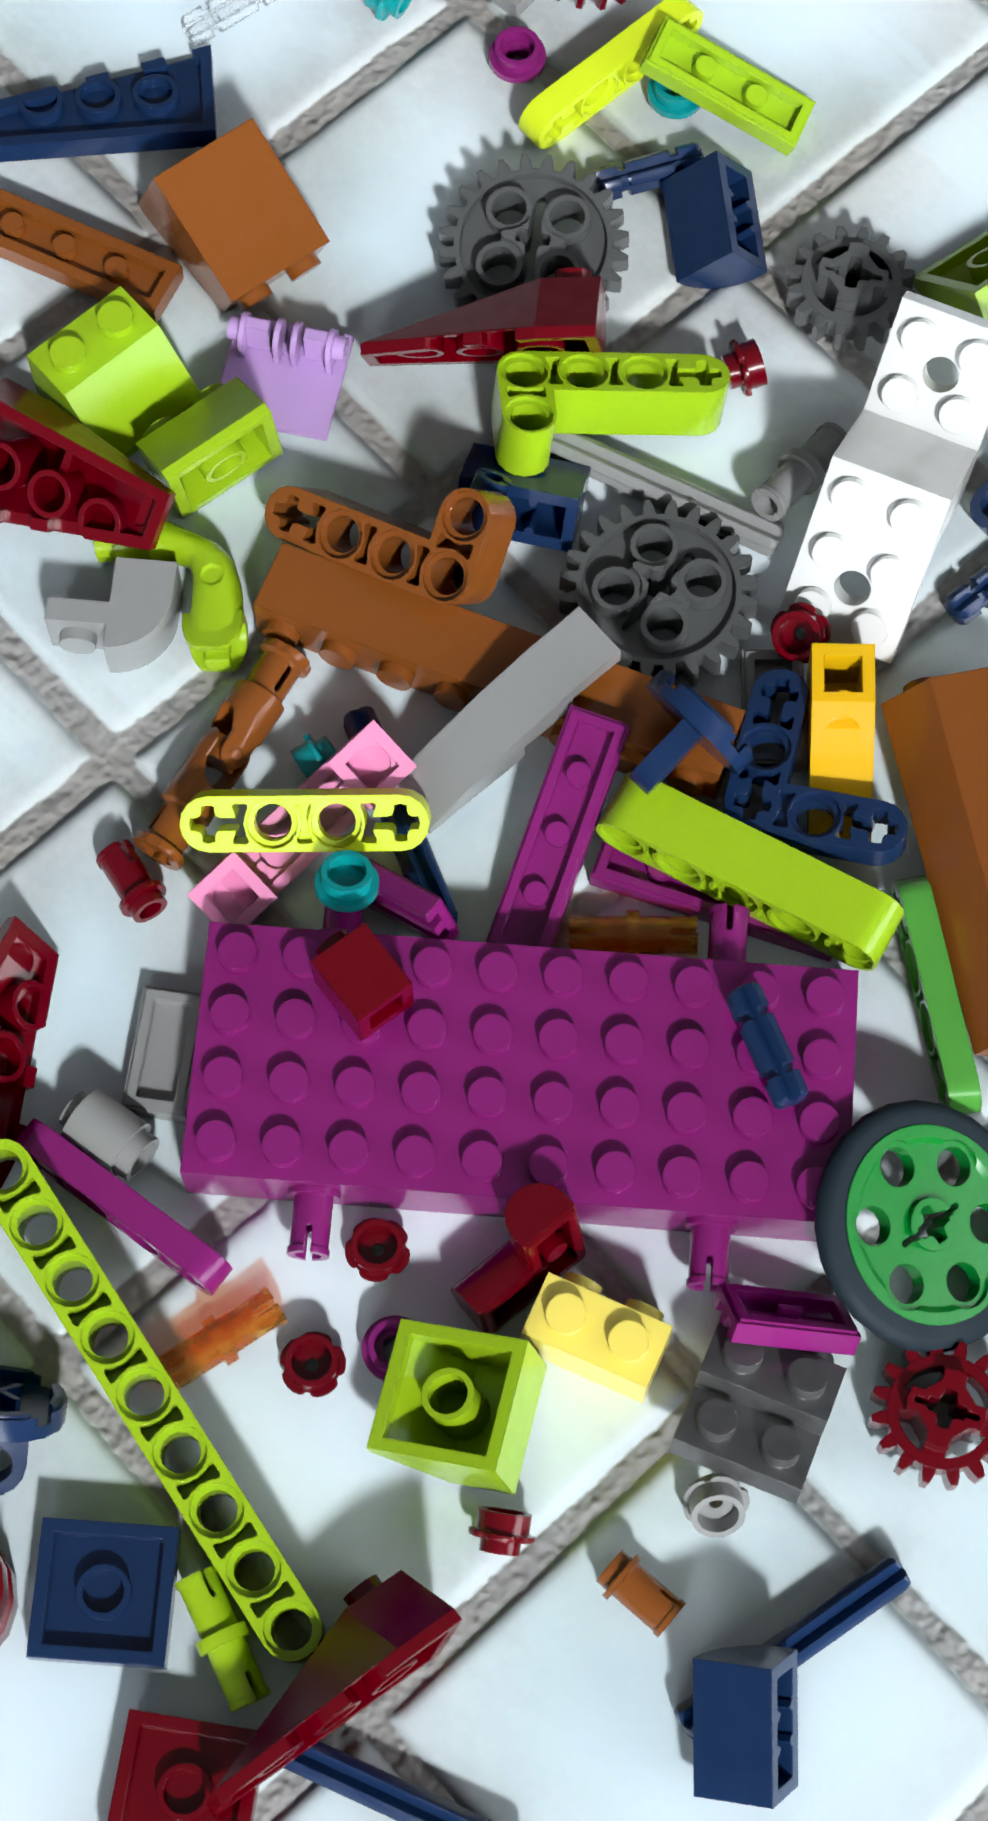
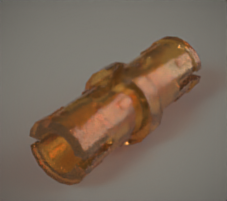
[568,910,698,955]
[157,1286,288,1392]

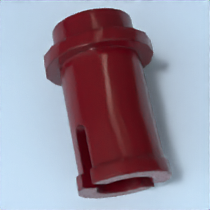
[96,839,167,923]

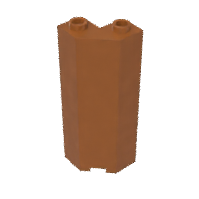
[881,667,988,1057]

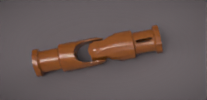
[132,637,311,871]

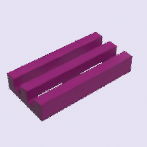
[367,857,459,940]
[712,1283,861,1356]

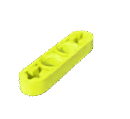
[518,0,704,150]
[179,788,432,853]

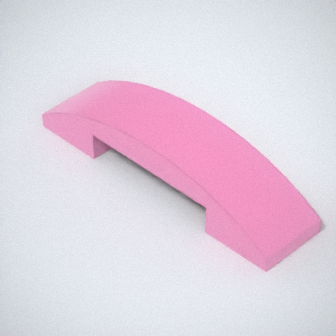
[187,720,417,925]

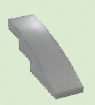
[395,606,621,834]

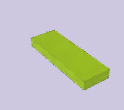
[638,16,816,156]

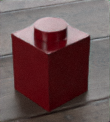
[311,922,414,1041]

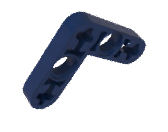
[724,669,907,866]

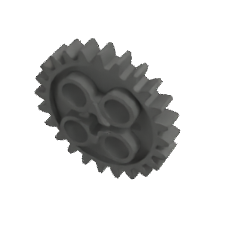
[438,154,629,312]
[559,499,759,687]

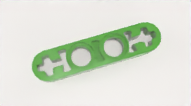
[891,875,982,1114]

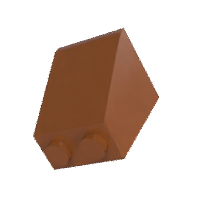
[138,118,330,313]

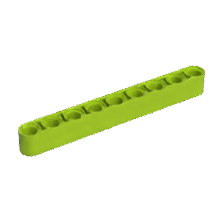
[0,1139,325,1664]

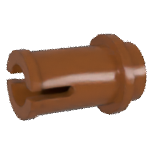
[596,1549,686,1638]

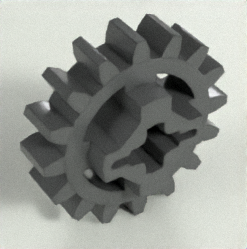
[786,226,916,351]

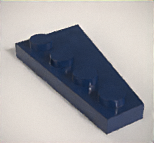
[0,45,217,162]

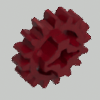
[868,1342,988,1491]

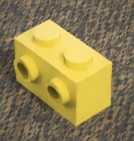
[521,1272,673,1403]

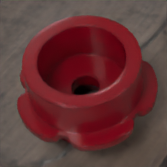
[720,339,768,397]
[770,602,831,664]
[345,1218,410,1282]
[280,1331,346,1397]
[468,1506,536,1556]

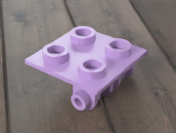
[220,311,354,441]

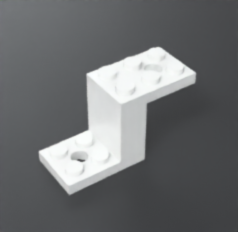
[779,290,988,664]

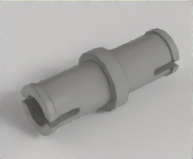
[751,422,847,522]

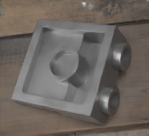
[668,1320,847,1504]

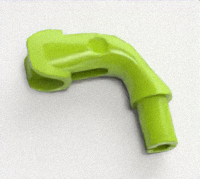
[94,520,248,672]

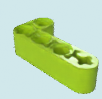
[490,351,731,477]

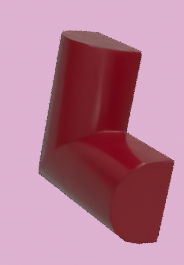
[450,1183,586,1334]

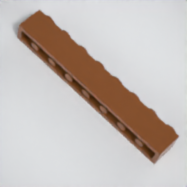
[253,542,746,799]

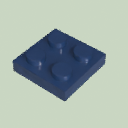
[26,1517,182,1670]

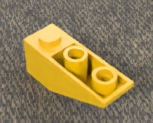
[807,643,876,842]

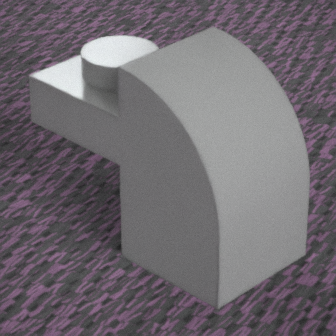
[44,557,183,673]

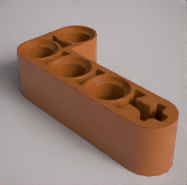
[265,486,516,606]

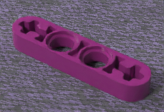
[15,1118,233,1296]

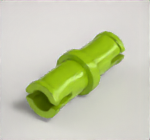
[174,1565,272,1713]

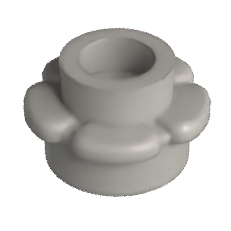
[683,1473,750,1538]

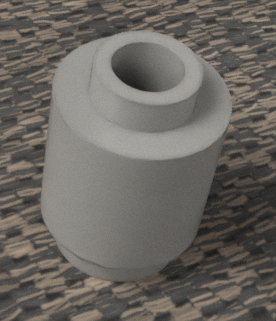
[59,1088,159,1182]

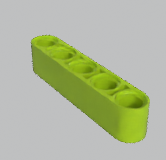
[595,772,904,971]

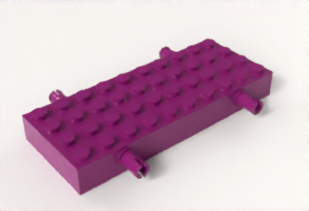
[180,903,859,1292]

